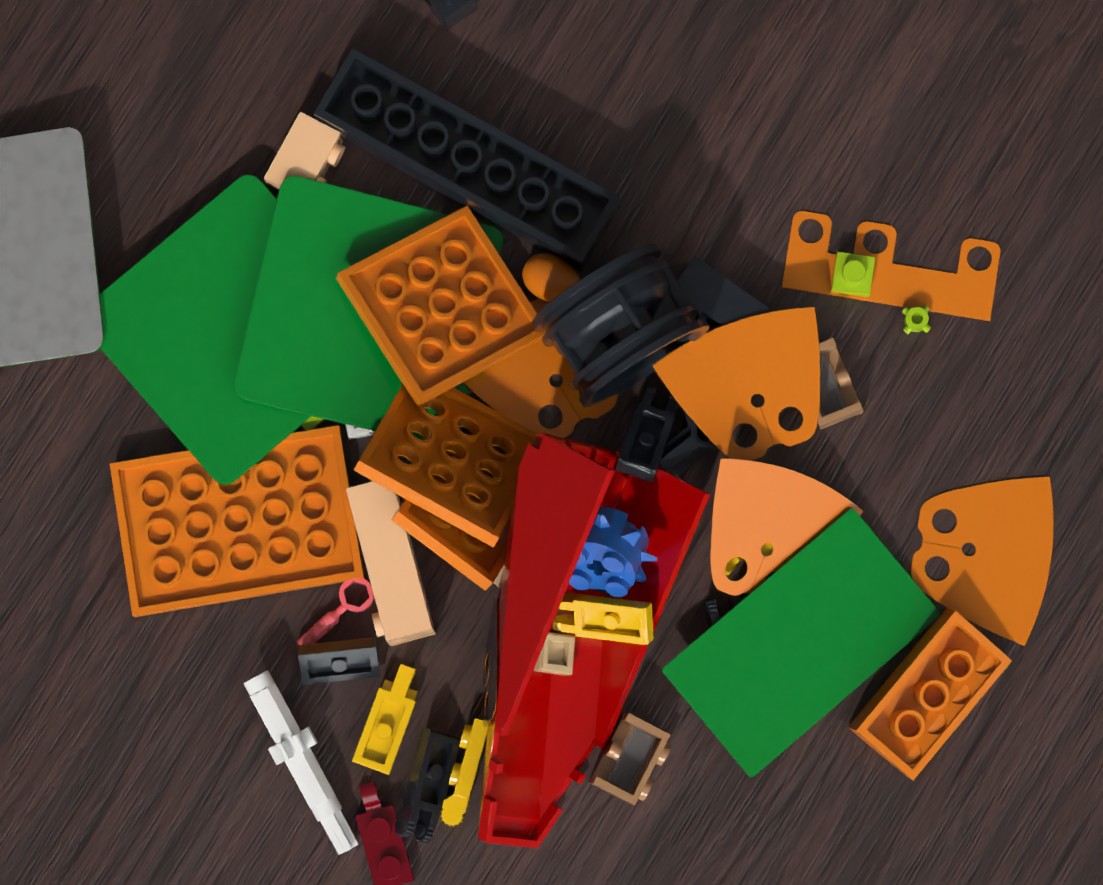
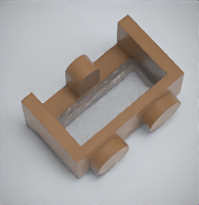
[817,338,863,430]
[588,713,671,805]

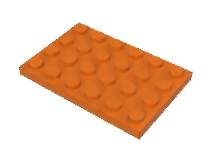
[110,425,364,617]

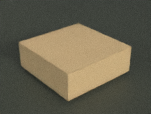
[533,632,575,675]

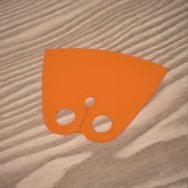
[463,298,618,438]
[653,307,820,461]
[710,458,863,596]
[911,477,1054,646]

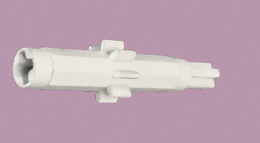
[243,670,359,855]

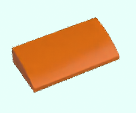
[848,608,1012,781]

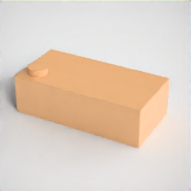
[346,481,436,646]

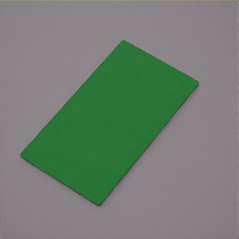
[662,509,940,777]

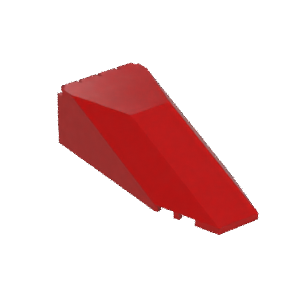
[478,433,710,848]

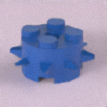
[569,507,658,598]

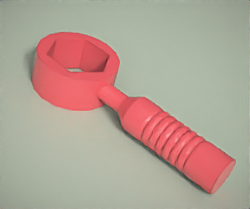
[296,578,374,645]

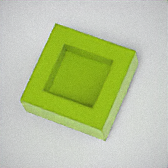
[831,252,875,297]

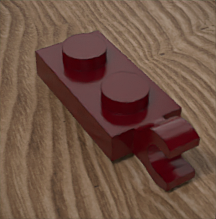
[355,782,415,885]

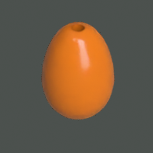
[522,253,581,302]

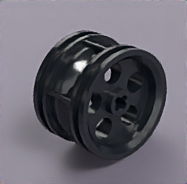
[531,244,709,407]

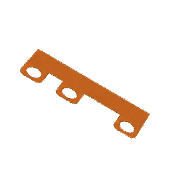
[782,211,1001,321]

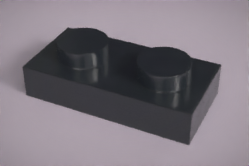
[298,637,380,685]

